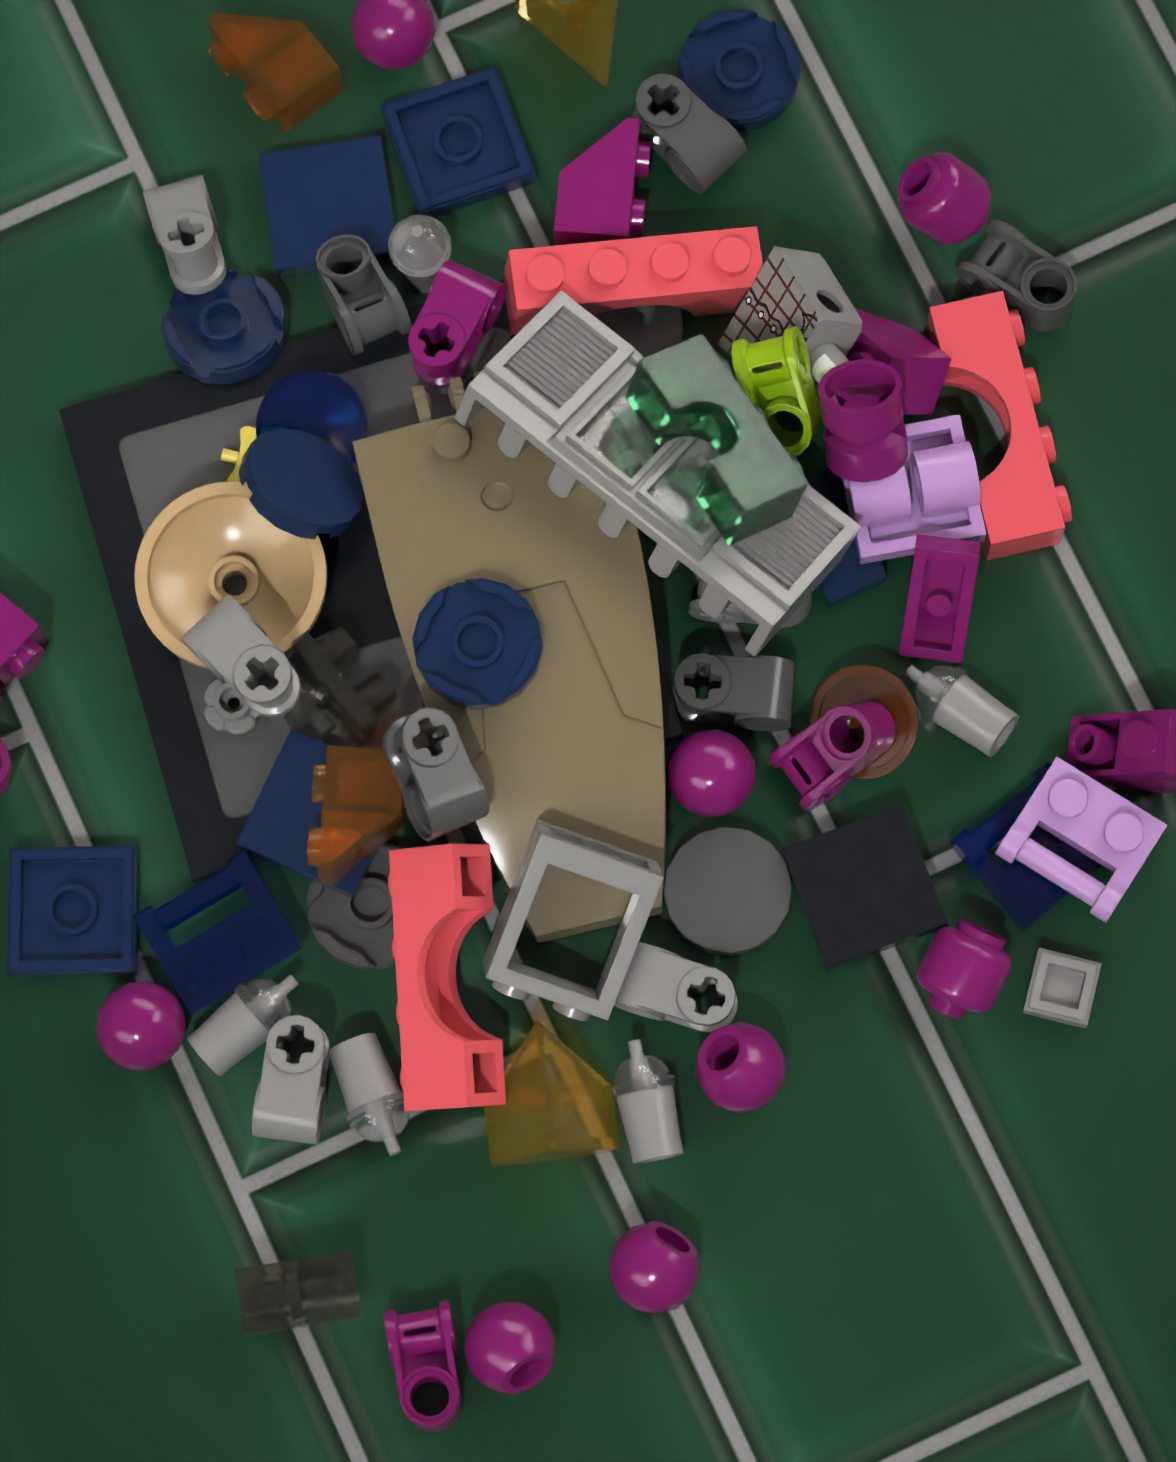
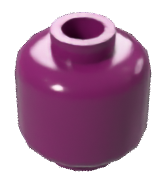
[898,152,991,245]
[916,919,1013,1020]

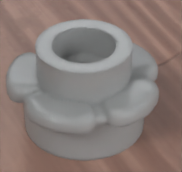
[204,678,261,735]

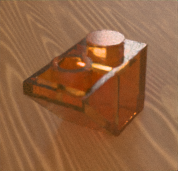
[206,12,344,133]
[307,745,405,886]

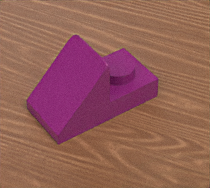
[899,534,981,664]

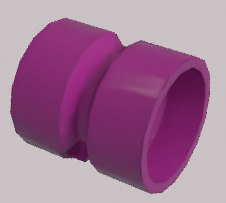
[818,359,908,482]

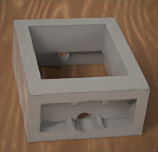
[482,819,664,1021]

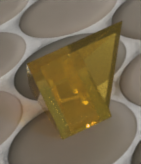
[516,0,618,88]
[484,1020,620,1167]

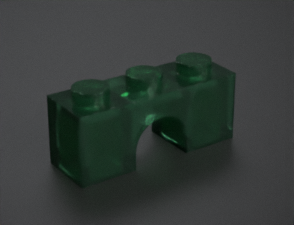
[624,334,809,546]

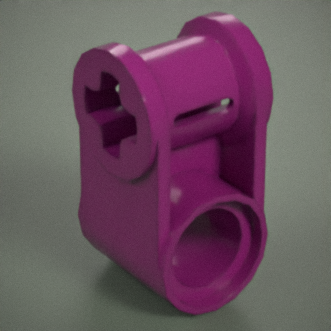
[408,260,507,389]
[768,701,895,812]
[384,1299,463,1432]

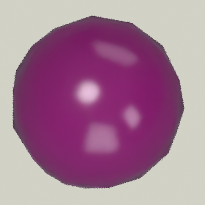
[350,0,436,71]
[666,729,756,817]
[96,981,185,1071]
[695,1022,786,1114]
[608,1221,700,1315]
[464,1302,555,1394]

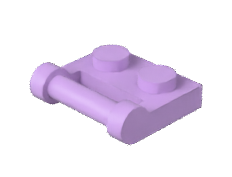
[995,757,1167,923]

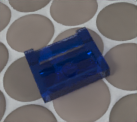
[950,761,1103,932]
[134,848,304,1015]

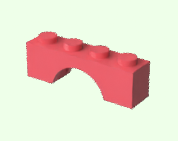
[502,226,763,335]
[926,291,1072,561]
[388,843,506,1111]

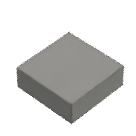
[1022,948,1102,1029]

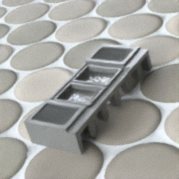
[454,290,862,657]

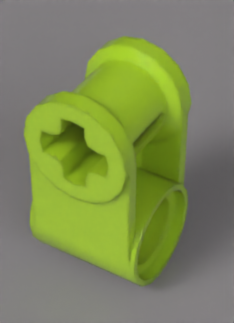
[732,326,822,459]

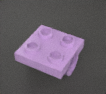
[842,414,986,565]

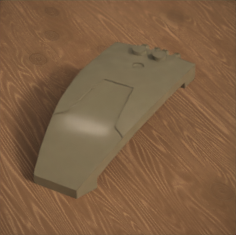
[352,371,667,943]

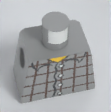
[718,246,862,396]

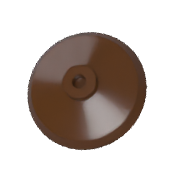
[809,664,918,779]

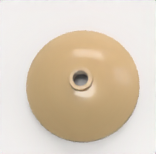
[134,481,328,670]

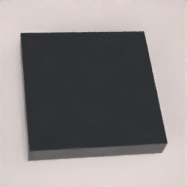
[782,804,948,971]

